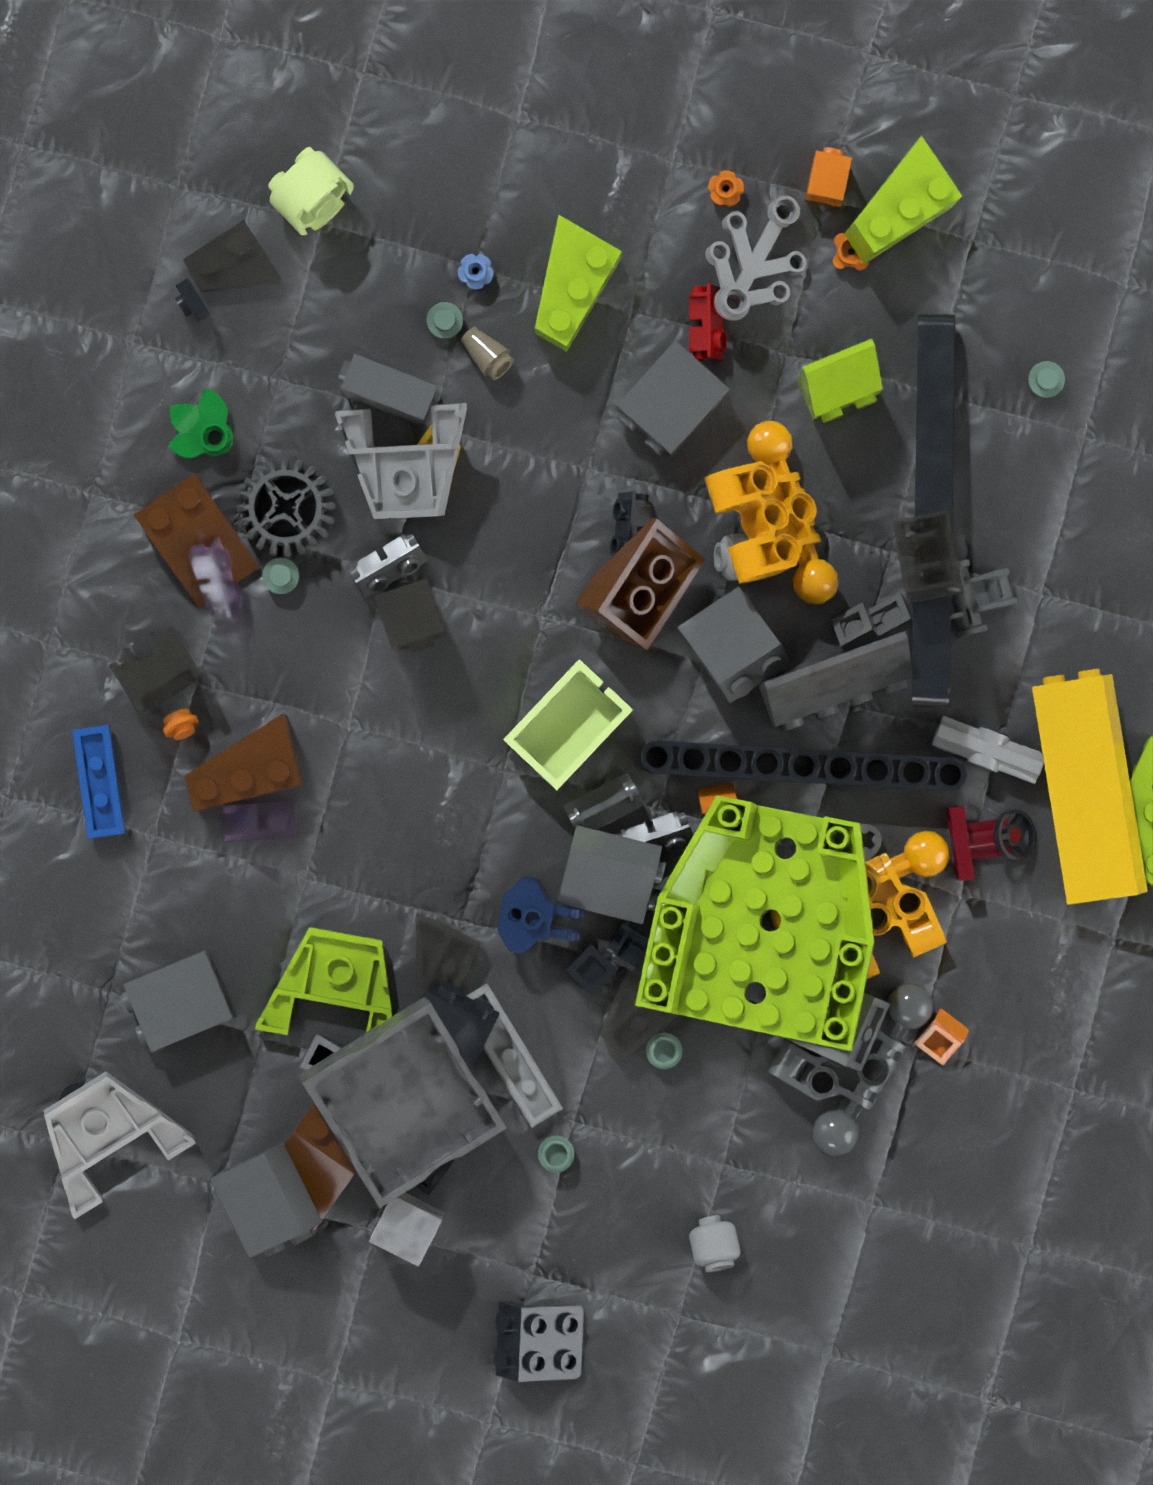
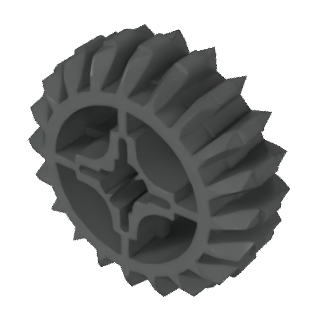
[237,458,336,558]

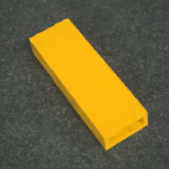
[1032,668,1148,905]

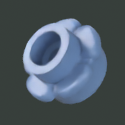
[458,254,494,290]

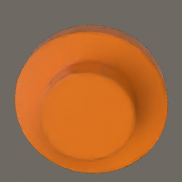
[163,709,199,740]

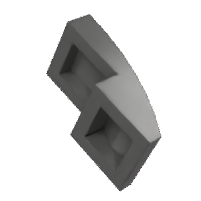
[831,592,913,650]

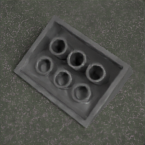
[759,631,912,731]

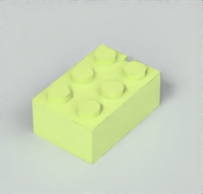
[503,659,633,790]

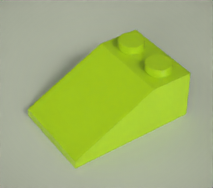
[796,339,883,423]

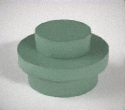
[427,302,463,339]
[1028,361,1065,398]
[262,558,299,594]
[646,1032,683,1069]
[538,1135,574,1172]

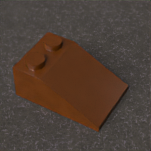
[133,473,260,608]
[575,518,705,651]
[285,1103,356,1231]

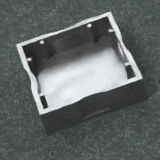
[298,997,506,1208]

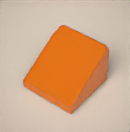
[698,783,737,816]
[914,1009,969,1066]

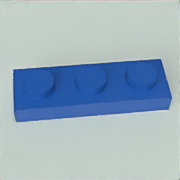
[72,725,126,839]

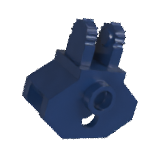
[497,876,584,954]

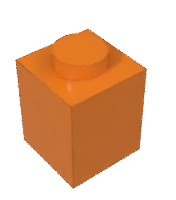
[805,147,852,207]

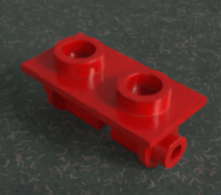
[689,283,728,361]

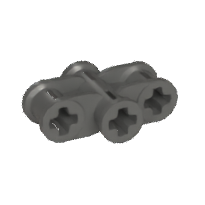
[907,559,1019,638]

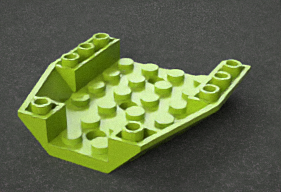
[635,795,875,1051]

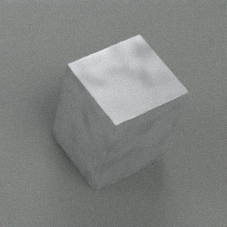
[369,1192,445,1267]

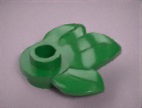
[168,388,233,459]

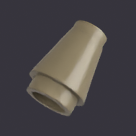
[460,327,514,380]

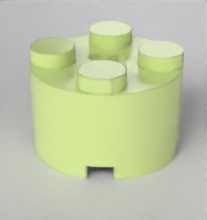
[268,147,354,235]

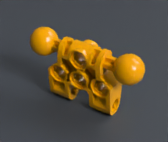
[704,421,839,605]
[770,831,950,979]

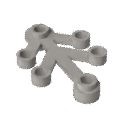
[705,196,807,321]

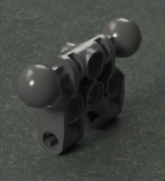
[767,983,933,1156]

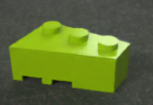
[844,136,962,264]
[535,215,622,352]

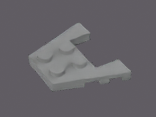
[335,403,467,519]
[44,1071,196,1219]

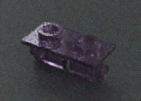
[189,536,241,618]

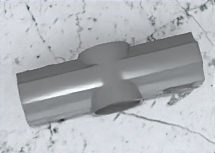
[931,716,1044,784]

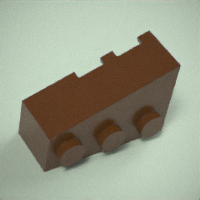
[185,713,304,812]

